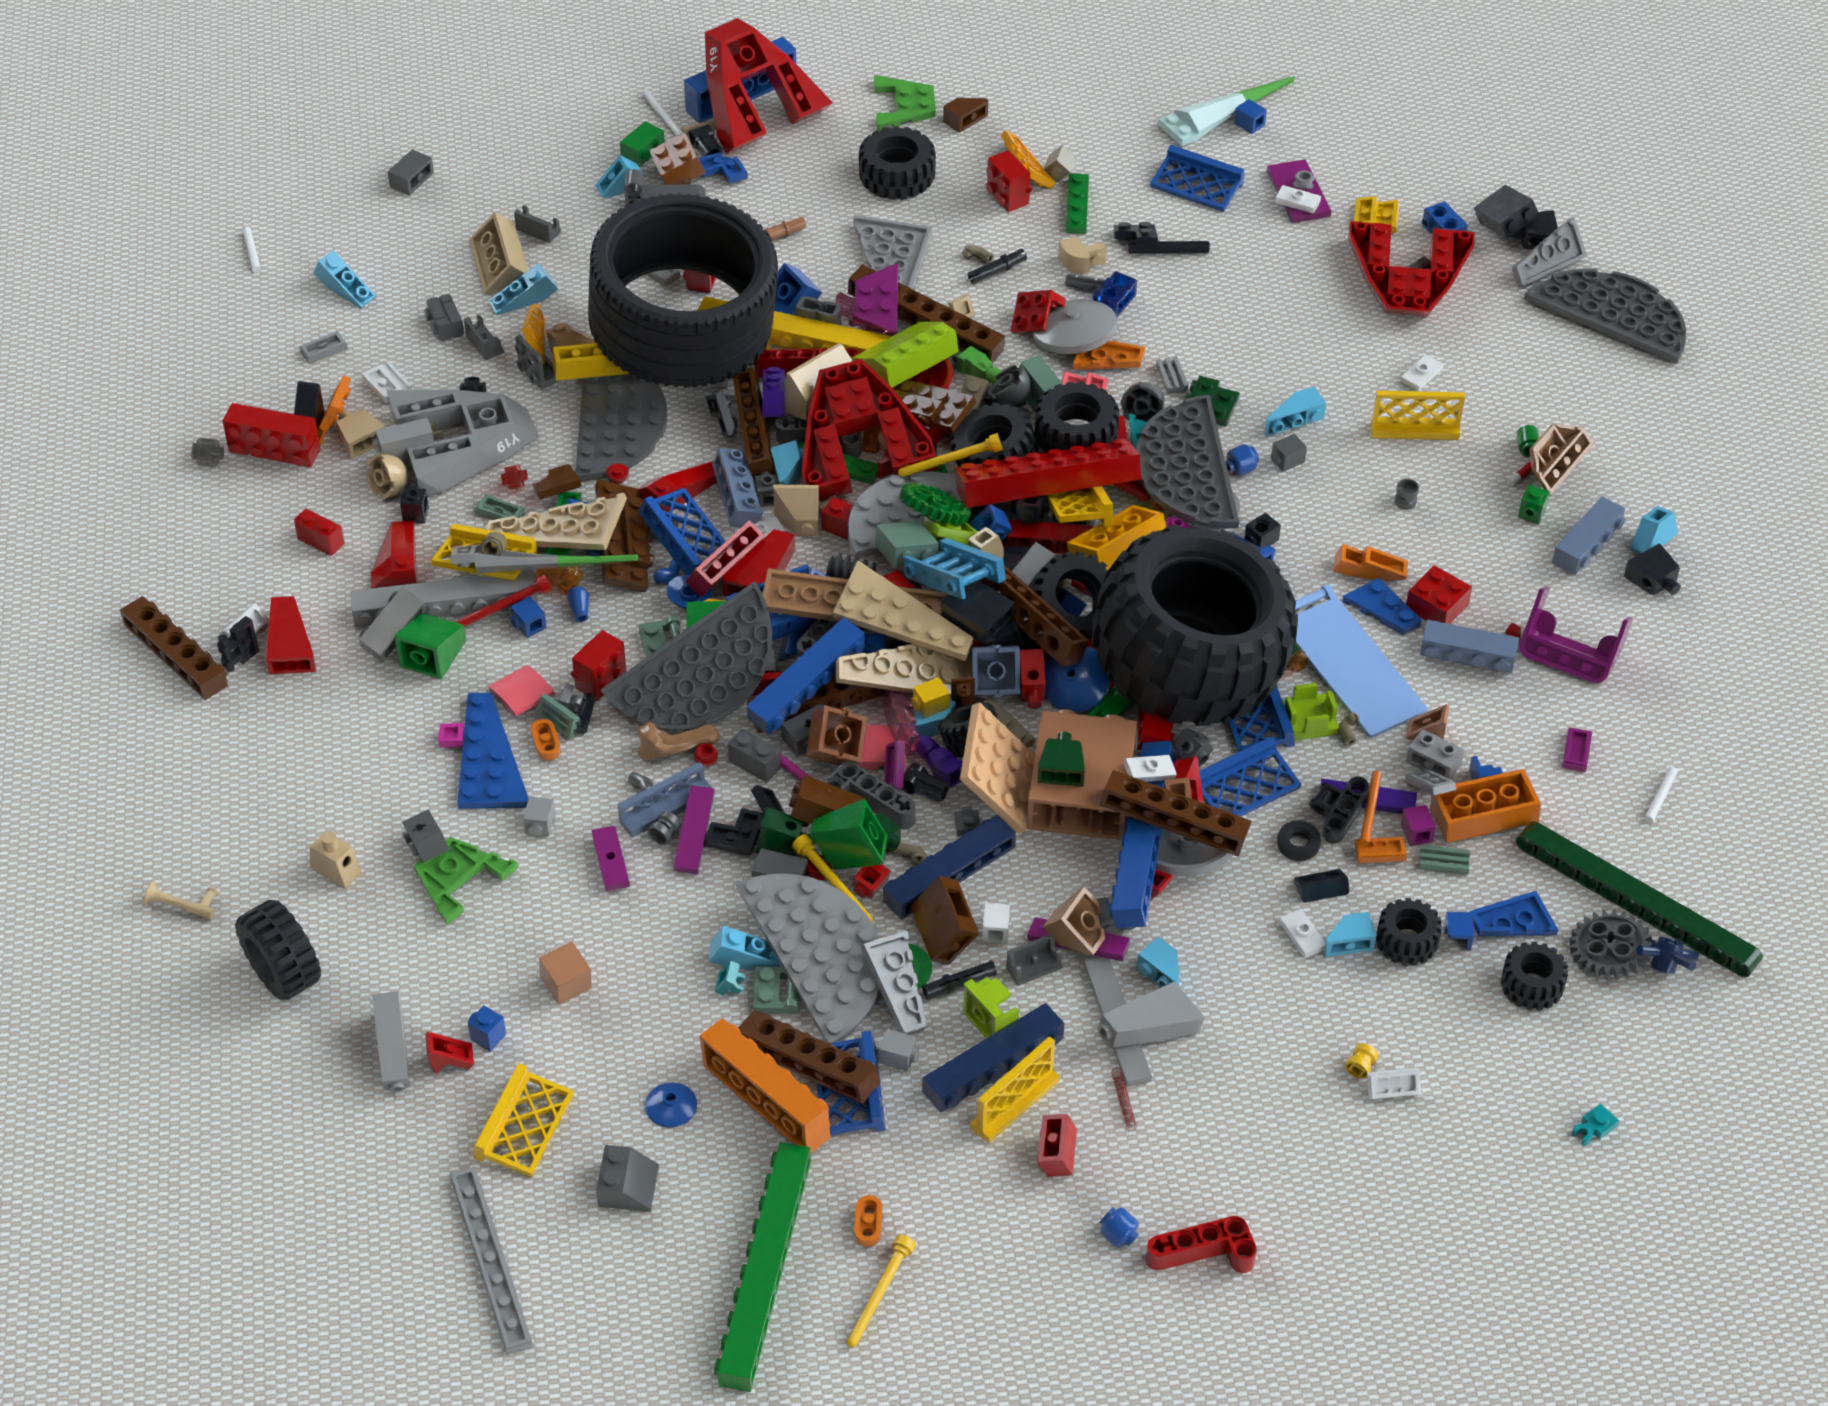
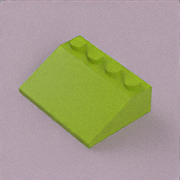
[851,322,959,388]

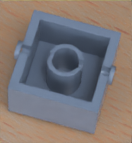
[971,645,1020,697]

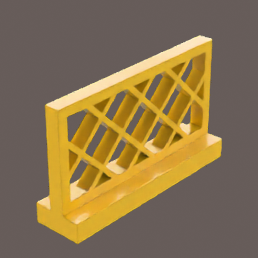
[1370,390,1465,440]
[1044,486,1113,526]
[431,523,537,581]
[970,1036,1060,1144]
[473,1063,575,1178]

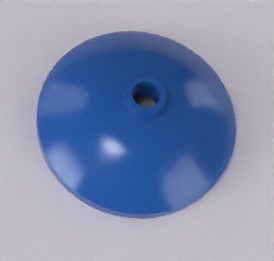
[1044,646,1111,713]

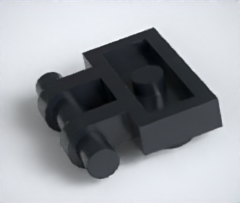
[217,616,259,672]

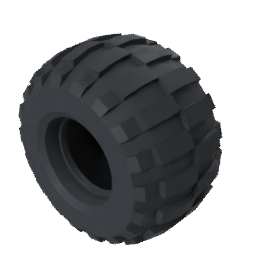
[1092,524,1298,726]

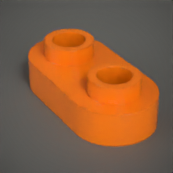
[531,719,561,761]
[854,1195,882,1247]

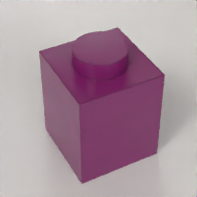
[1401,805,1436,846]

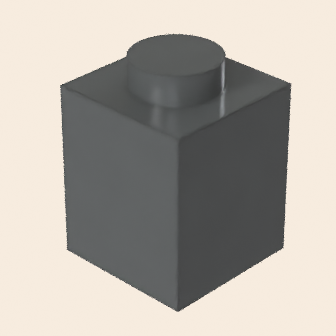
[1271,433,1307,472]

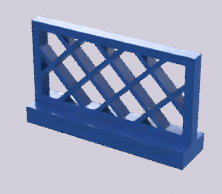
[1150,145,1244,212]
[638,488,726,575]
[1228,685,1295,752]
[1200,737,1302,817]
[817,1031,886,1135]

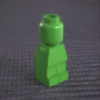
[957,346,1002,384]

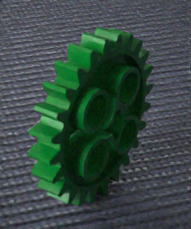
[899,482,971,526]

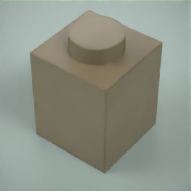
[1043,145,1077,182]

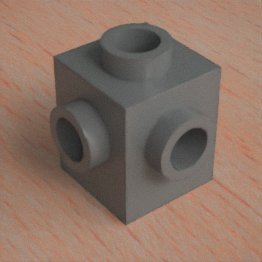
[1172,728,1214,767]

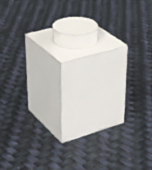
[983,903,1010,943]

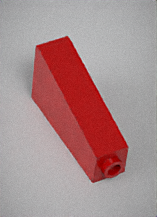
[722,529,795,596]
[266,596,316,674]

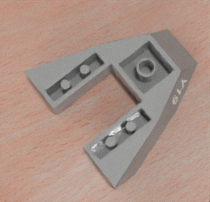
[387,390,538,495]

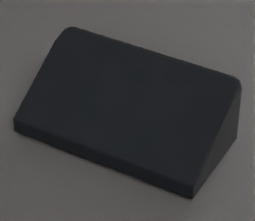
[1294,869,1349,903]

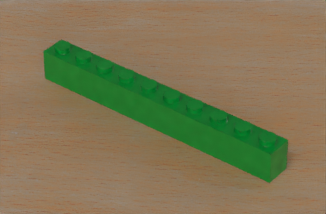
[714,1142,811,1392]

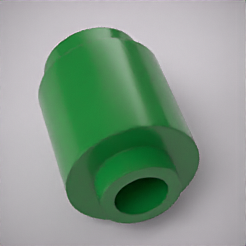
[1517,425,1540,457]

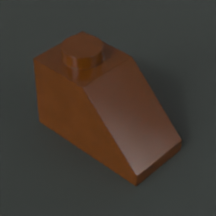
[943,98,988,133]

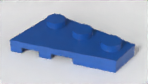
[1342,578,1422,635]
[1469,891,1558,936]

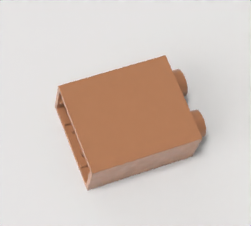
[1027,709,1137,840]

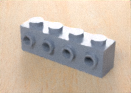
[712,448,763,527]
[1552,496,1625,575]
[1420,620,1519,673]

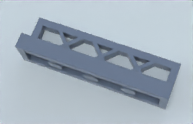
[618,762,712,838]

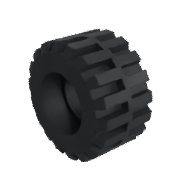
[938,702,1000,758]
[1376,898,1442,966]
[1500,942,1568,1011]

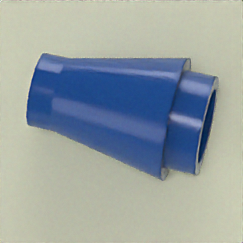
[567,587,589,622]

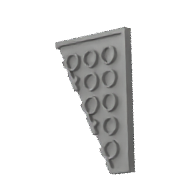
[853,215,932,289]

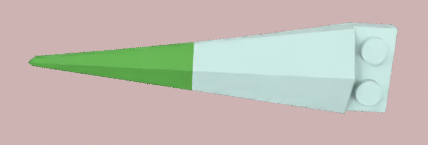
[1157,76,1295,146]

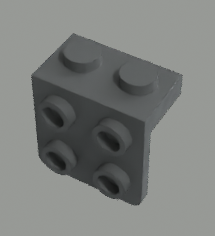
[514,335,561,390]

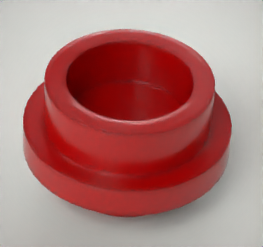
[606,463,629,484]
[694,743,718,766]

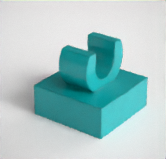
[715,961,746,996]

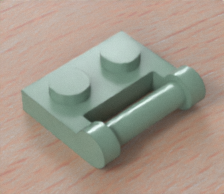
[638,615,681,658]
[753,966,799,1014]

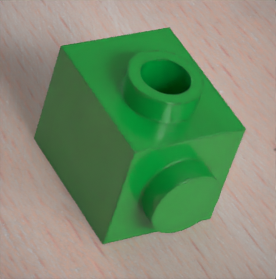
[1518,485,1550,524]

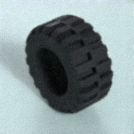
[859,126,936,200]
[1035,381,1119,453]
[950,403,1038,467]
[1030,551,1108,639]
[235,900,321,1000]

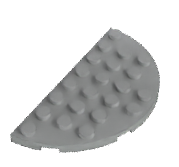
[848,471,1016,558]
[736,874,880,1043]

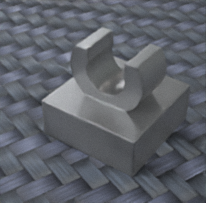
[558,683,583,713]

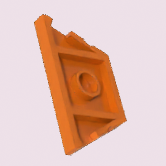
[316,375,352,445]

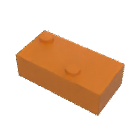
[1430,769,1541,843]

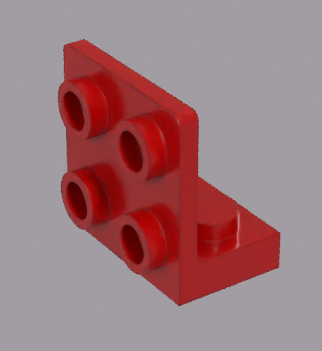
[1010,290,1066,333]

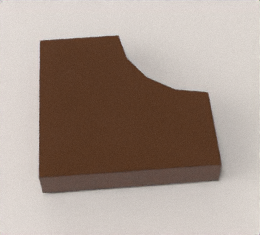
[532,464,582,499]

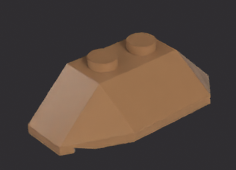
[1529,423,1594,495]

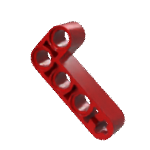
[1146,1216,1257,1273]

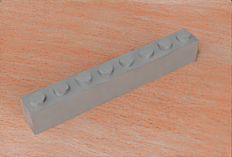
[350,570,538,627]

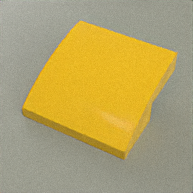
[1354,196,1399,233]

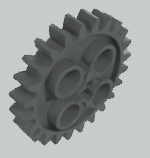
[1569,909,1652,980]

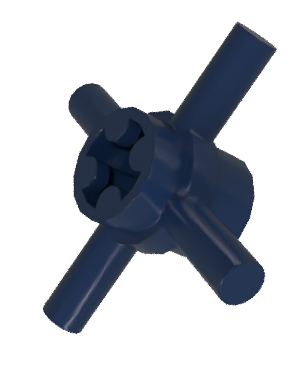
[1636,937,1699,974]

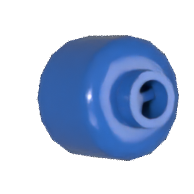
[1225,444,1259,476]
[1099,1207,1139,1247]

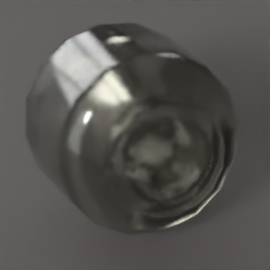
[191,437,224,467]

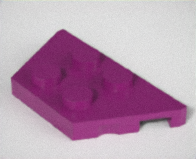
[854,264,898,336]

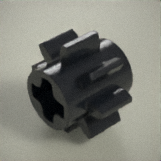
[459,377,487,393]

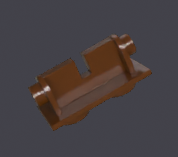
[951,678,975,710]

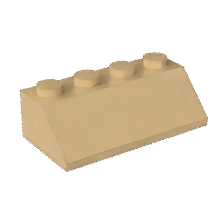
[469,212,528,295]
[785,343,852,420]

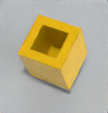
[911,677,950,718]

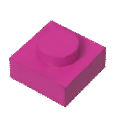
[438,723,465,748]

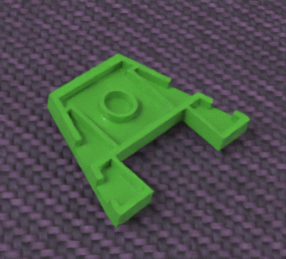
[874,75,936,131]
[414,837,518,925]

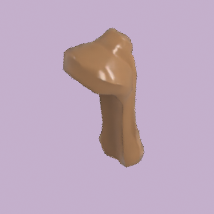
[638,722,721,761]

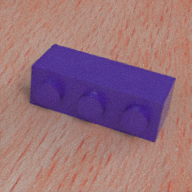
[763,367,785,417]

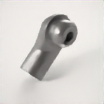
[628,772,654,800]

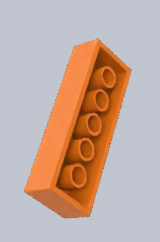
[699,1018,831,1153]

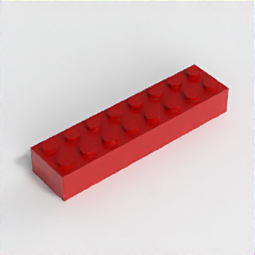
[955,439,1141,508]

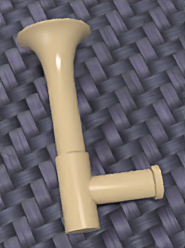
[144,881,218,919]

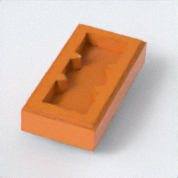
[1354,837,1407,864]

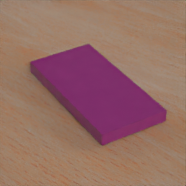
[1267,159,1331,223]

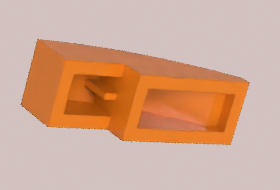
[1333,544,1408,581]

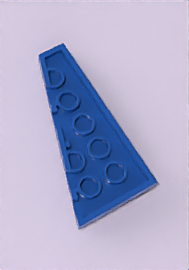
[457,693,529,809]

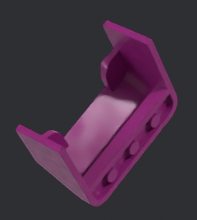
[1519,586,1634,683]

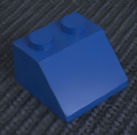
[774,262,822,316]

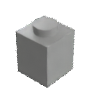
[523,796,555,837]
[878,1029,919,1071]

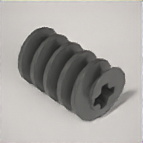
[826,552,877,580]

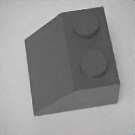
[596,1145,659,1212]

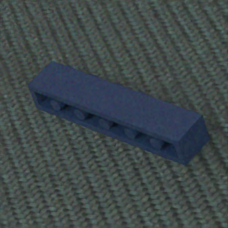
[883,814,1016,920]
[922,1003,1065,1113]

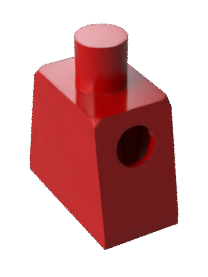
[1020,649,1046,709]

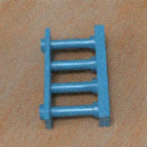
[903,538,1006,599]

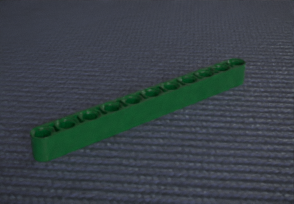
[1516,821,1763,978]

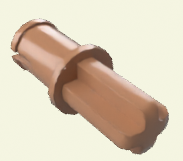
[765,217,806,240]

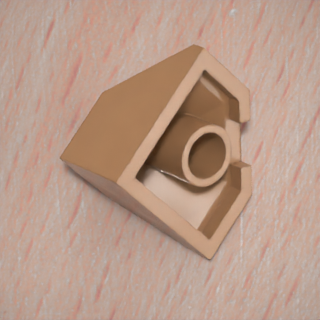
[546,323,595,354]
[1043,886,1105,956]

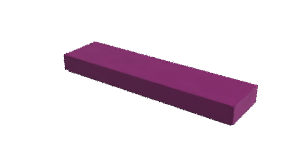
[674,785,715,874]
[1027,917,1130,962]

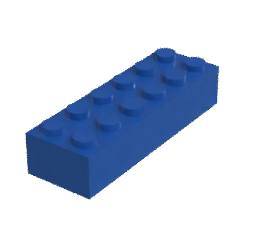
[684,36,797,123]

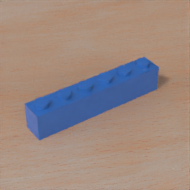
[746,617,865,735]

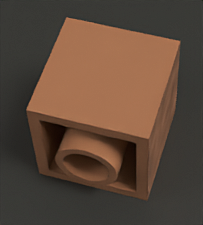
[539,941,591,1005]

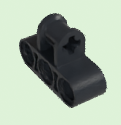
[1309,776,1369,844]

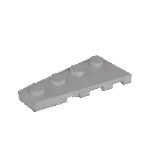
[1512,217,1587,287]

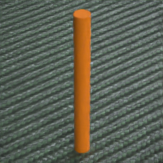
[1359,770,1381,847]

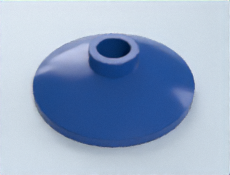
[666,575,712,609]
[645,1082,697,1128]

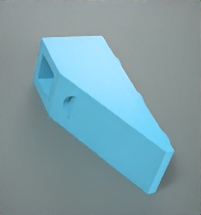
[313,250,376,308]
[489,263,558,315]
[1265,387,1326,436]
[709,926,782,969]

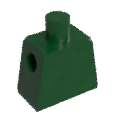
[1037,731,1085,787]
[756,807,812,856]

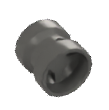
[1394,479,1419,510]
[647,811,681,845]

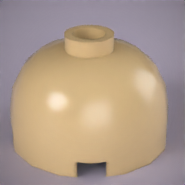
[367,454,409,500]

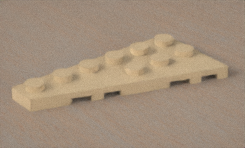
[485,493,627,550]
[833,560,973,661]
[836,644,972,699]

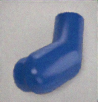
[653,559,680,583]

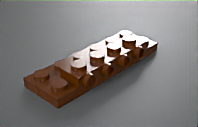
[893,380,976,433]
[595,479,654,592]

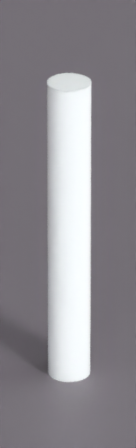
[243,227,261,273]
[1644,767,1678,823]

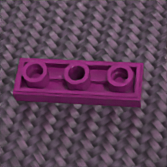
[591,826,630,892]

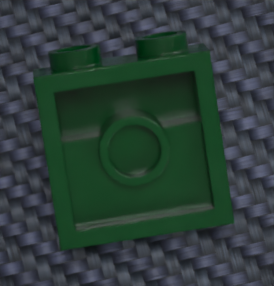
[1183,375,1240,427]

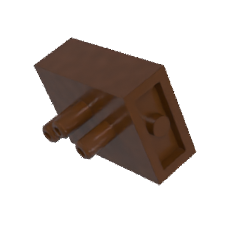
[788,774,867,828]
[910,876,979,965]

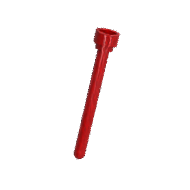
[455,574,553,627]

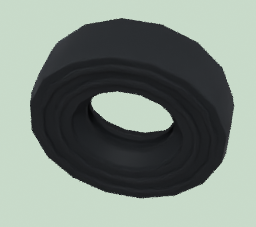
[1277,820,1321,861]

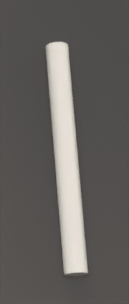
[641,89,683,136]

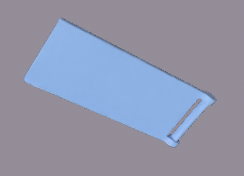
[1295,584,1428,738]

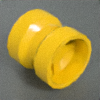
[1345,1043,1379,1079]

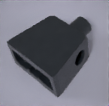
[1511,210,1558,250]
[1624,543,1681,595]

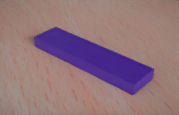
[1321,778,1417,814]

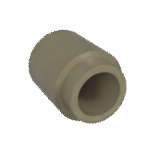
[480,532,507,556]

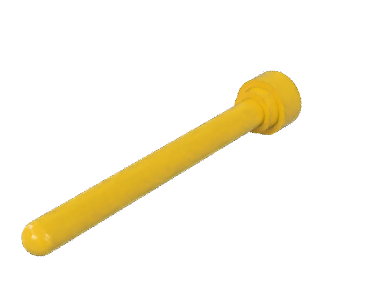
[898,433,1003,477]
[792,834,873,922]
[847,1234,916,1348]

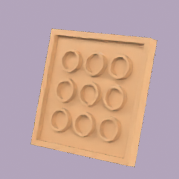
[960,702,1035,834]

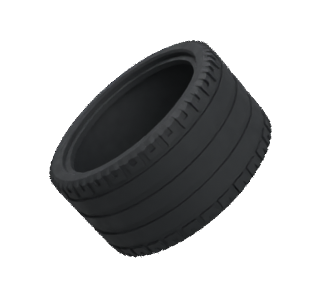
[588,193,778,388]

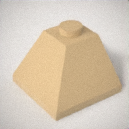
[773,485,819,536]

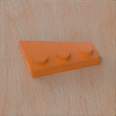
[1073,340,1145,370]

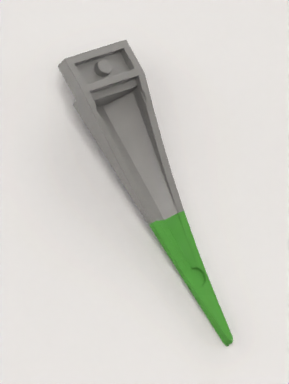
[451,545,638,574]

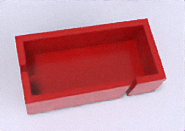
[222,403,321,467]

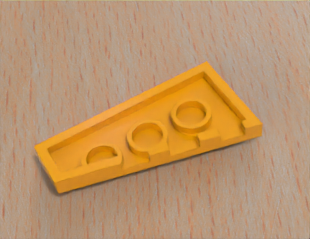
[1001,130,1056,189]
[521,303,546,363]

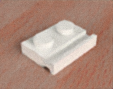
[362,361,412,403]

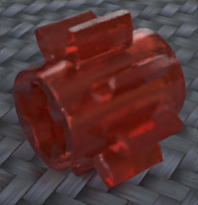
[500,465,529,490]

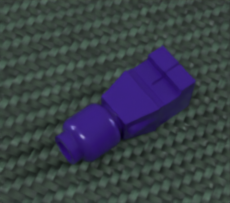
[913,734,963,788]

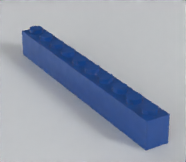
[1109,741,1175,928]

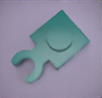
[1572,1103,1620,1146]

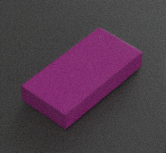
[1562,727,1592,772]
[884,740,905,790]

